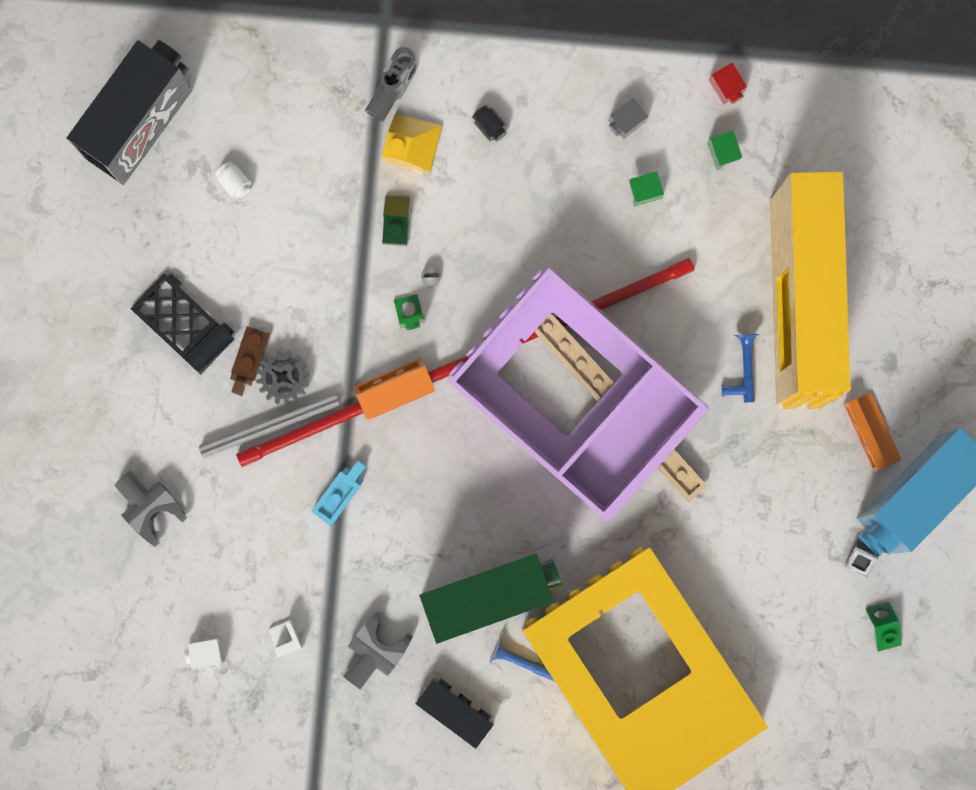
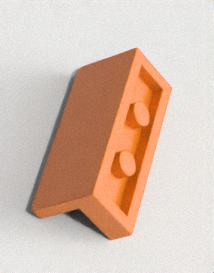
[353,358,435,420]
[844,393,901,472]

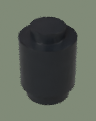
[472,105,508,142]

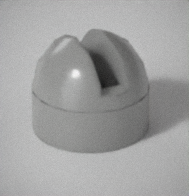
[421,266,441,287]

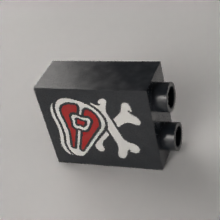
[66,40,192,186]

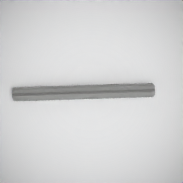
[199,393,340,458]

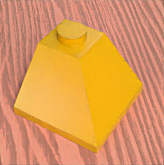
[382,114,442,173]

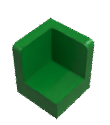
[707,131,742,170]
[629,171,664,207]

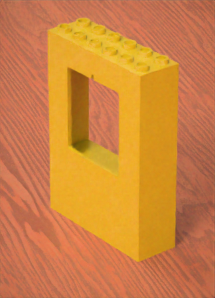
[770,172,851,409]
[522,546,768,790]

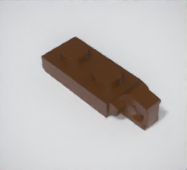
[230,326,271,396]

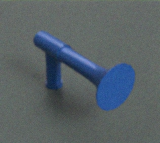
[721,334,760,403]
[490,638,555,682]

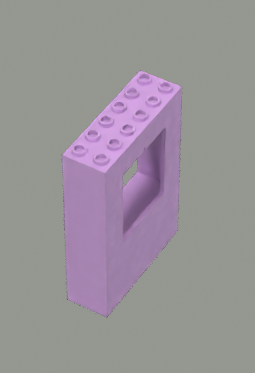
[449,267,710,522]

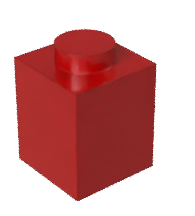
[709,62,747,105]

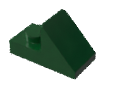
[382,196,410,246]

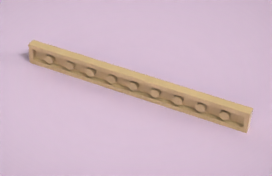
[534,313,707,502]

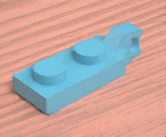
[311,461,367,526]

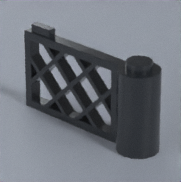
[130,273,235,375]

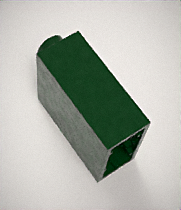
[419,553,563,644]

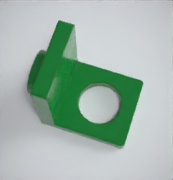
[394,294,424,331]
[866,602,902,652]

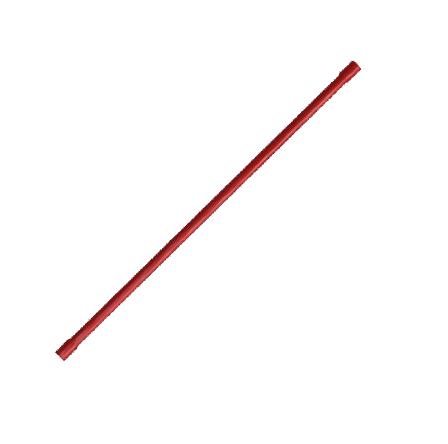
[236,258,695,467]

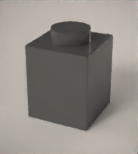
[609,98,648,139]

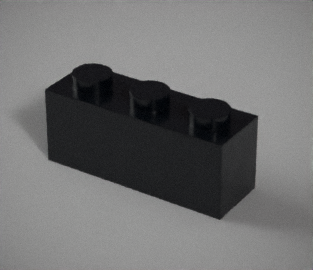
[415,678,494,749]

